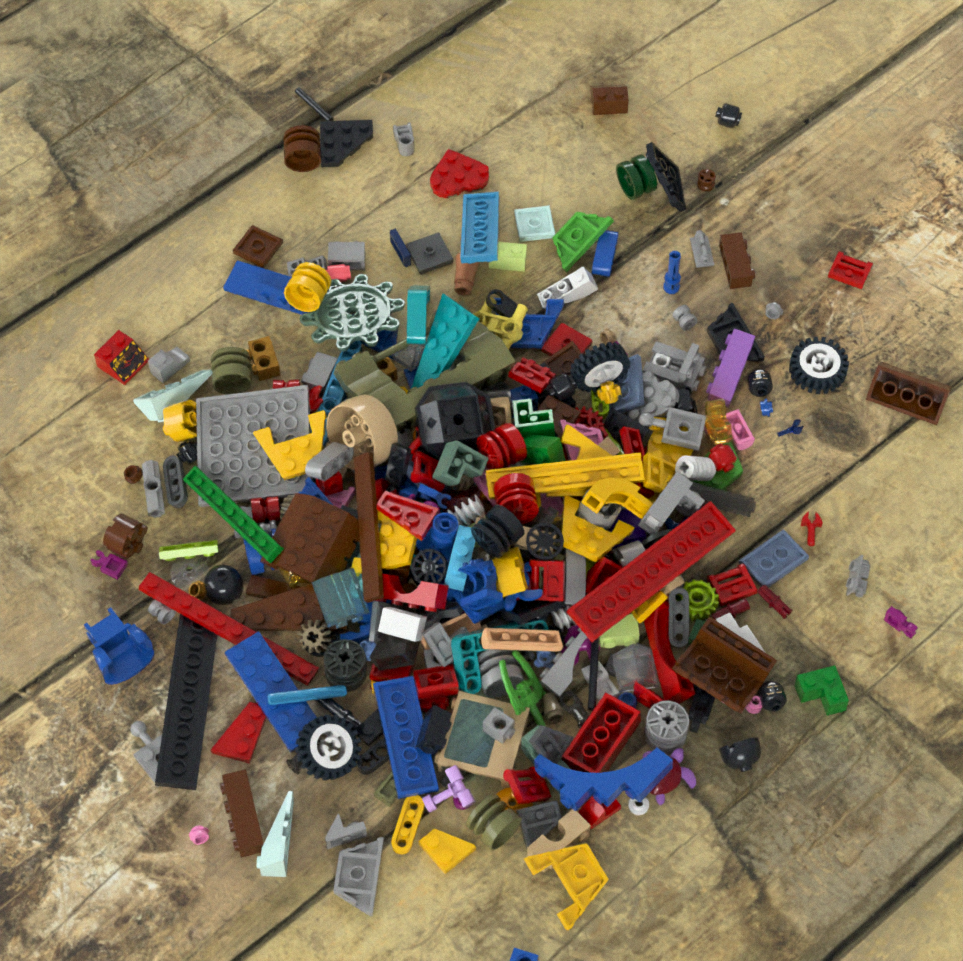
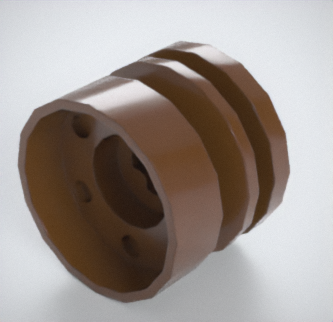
[283,125,321,172]

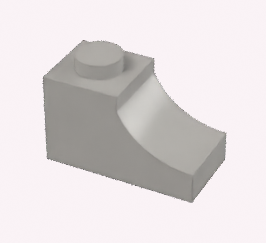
[148,347,190,383]

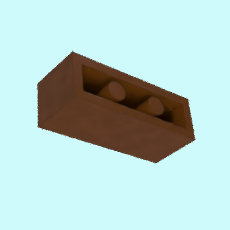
[719,232,755,289]

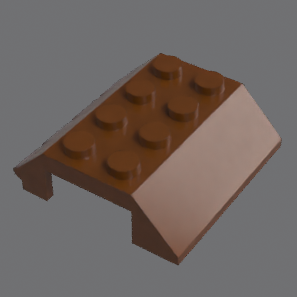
[260,493,359,592]
[672,617,777,714]

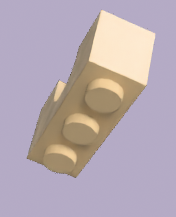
[527,809,591,873]

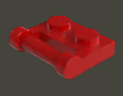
[828,251,873,289]
[410,451,445,492]
[529,559,565,601]
[707,563,758,606]
[503,766,552,804]

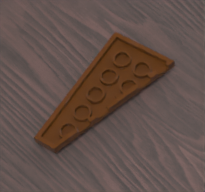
[230,572,351,631]

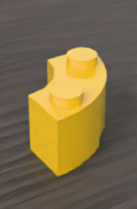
[492,547,528,597]

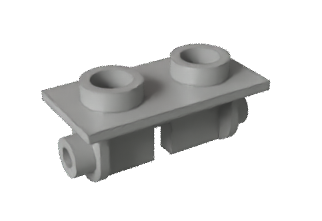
[690,230,714,268]
[846,555,870,597]

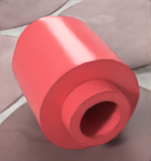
[326,264,351,283]

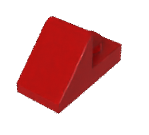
[578,796,621,830]

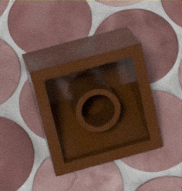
[590,84,629,115]

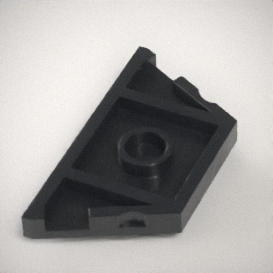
[707,303,765,362]

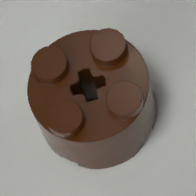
[103,513,148,559]

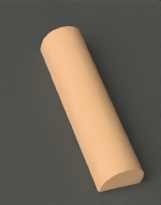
[481,628,563,652]

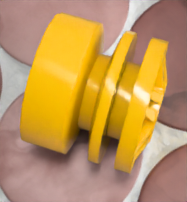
[284,262,332,312]

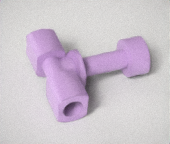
[422,765,476,812]

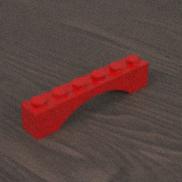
[644,591,695,704]

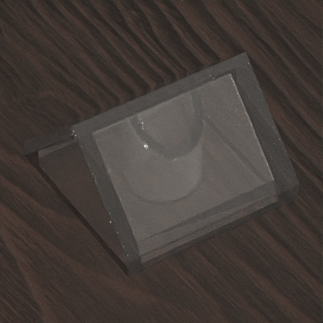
[390,335,429,371]
[612,643,659,693]

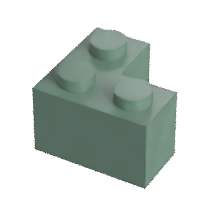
[432,440,489,486]

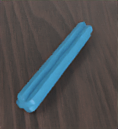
[268,685,347,705]

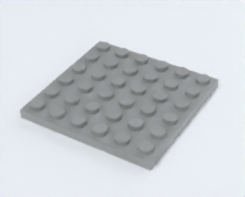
[196,385,313,507]

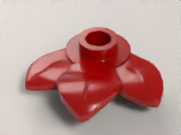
[309,385,323,414]

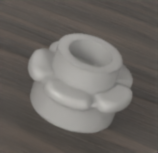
[765,302,783,319]

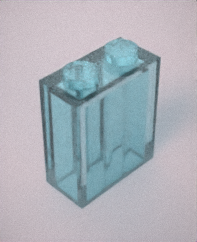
[312,568,370,629]

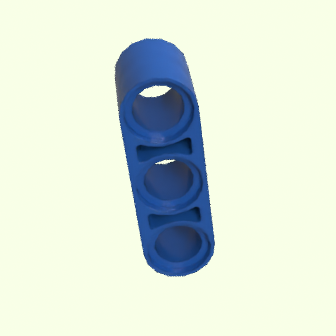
[592,230,618,277]

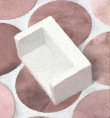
[378,607,427,642]

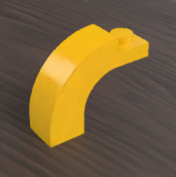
[581,478,653,519]

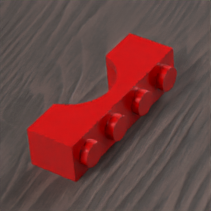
[375,573,449,612]

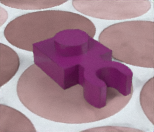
[90,550,128,580]
[884,606,918,638]

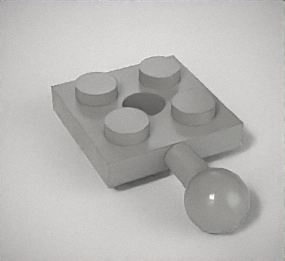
[639,407,706,451]
[130,721,162,787]

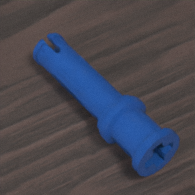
[663,251,681,294]

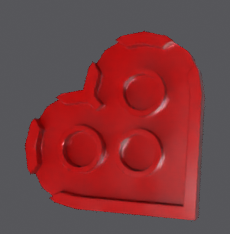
[430,149,489,198]

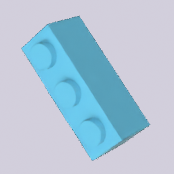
[444,525,475,591]

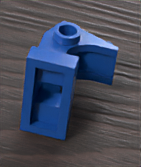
[458,558,503,611]

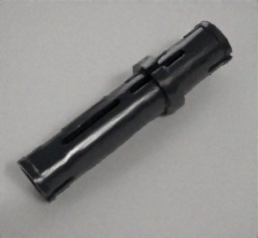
[314,698,365,734]

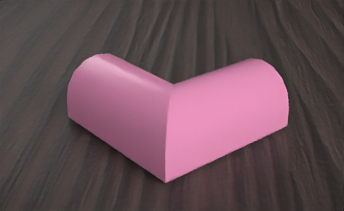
[704,409,755,450]

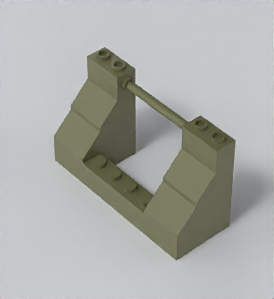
[333,300,516,434]

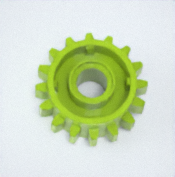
[676,579,719,621]

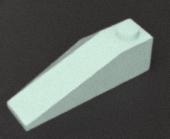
[133,370,213,422]
[257,791,294,877]

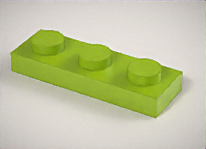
[159,540,219,561]

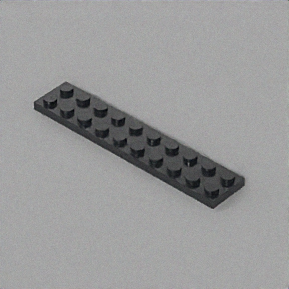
[155,609,221,790]

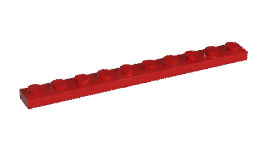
[139,572,319,686]

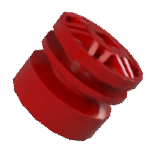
[477,423,527,470]
[493,473,539,524]

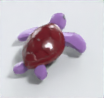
[642,748,696,805]

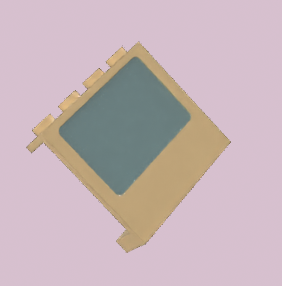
[435,691,530,788]

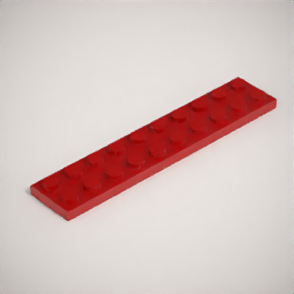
[566,501,736,643]

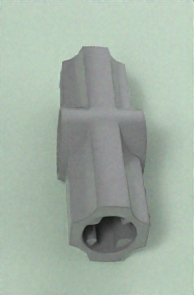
[142,460,165,518]

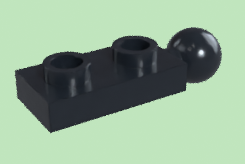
[385,443,411,493]

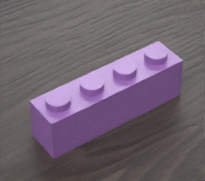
[706,329,755,408]

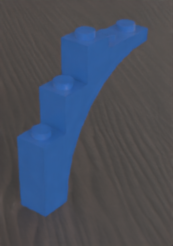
[534,748,673,812]

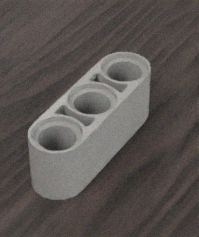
[305,442,354,481]

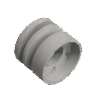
[477,649,524,698]
[644,701,689,754]

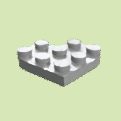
[627,371,679,422]

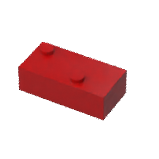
[562,692,641,773]

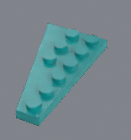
[411,293,480,389]

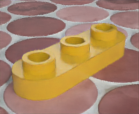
[391,795,425,854]

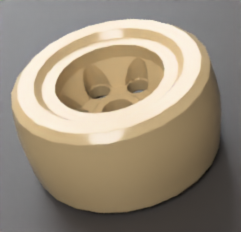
[326,394,398,470]

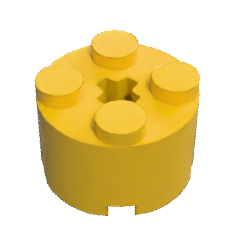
[163,400,197,442]

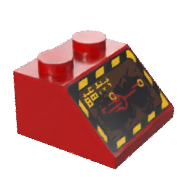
[94,330,149,385]

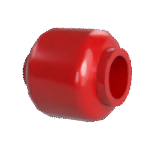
[708,443,737,473]

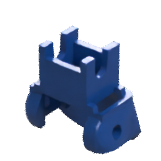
[84,607,154,685]

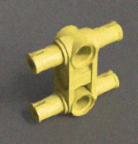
[473,297,528,350]

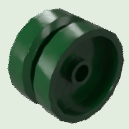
[616,154,657,200]

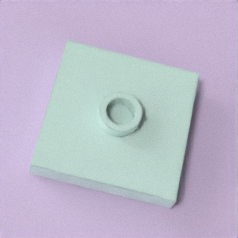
[514,205,555,242]

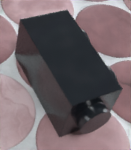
[416,705,452,755]

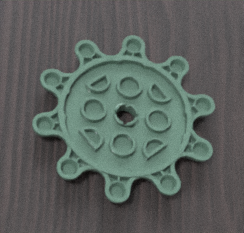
[300,274,405,352]

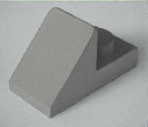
[325,814,367,849]

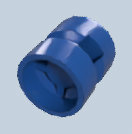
[430,512,458,549]

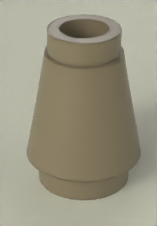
[543,693,564,724]

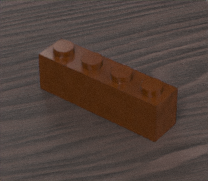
[219,769,264,858]

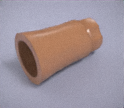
[454,253,480,296]

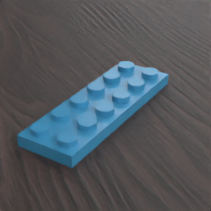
[460,191,500,264]

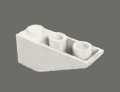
[537,267,598,309]

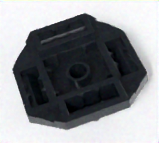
[415,382,496,461]

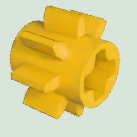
[597,381,622,404]

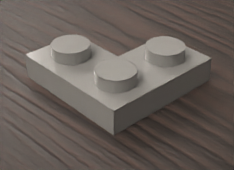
[422,622,468,667]

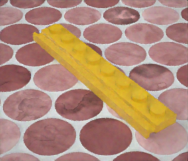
[485,453,645,500]

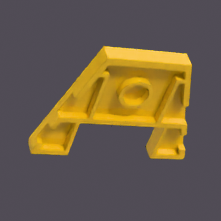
[253,410,327,481]
[546,424,612,497]
[561,495,635,562]
[350,510,417,577]
[524,843,609,930]

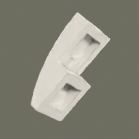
[581,661,620,701]

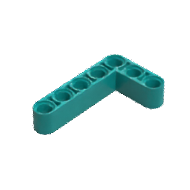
[407,285,430,344]
[451,619,548,694]

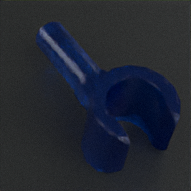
[777,419,804,437]

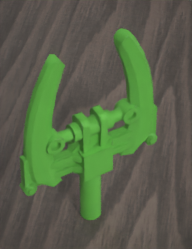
[499,650,546,726]

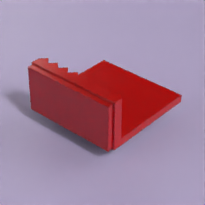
[633,682,664,709]

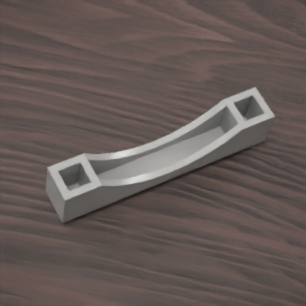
[540,628,588,698]

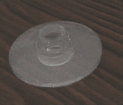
[170,556,209,591]

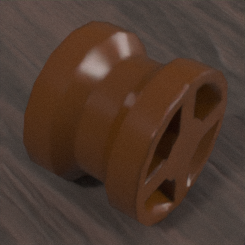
[697,169,716,192]

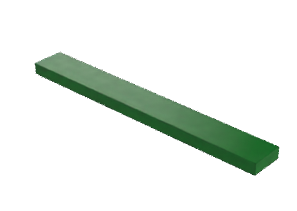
[183,465,284,564]

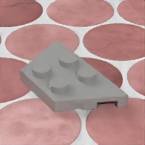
[333,837,384,916]

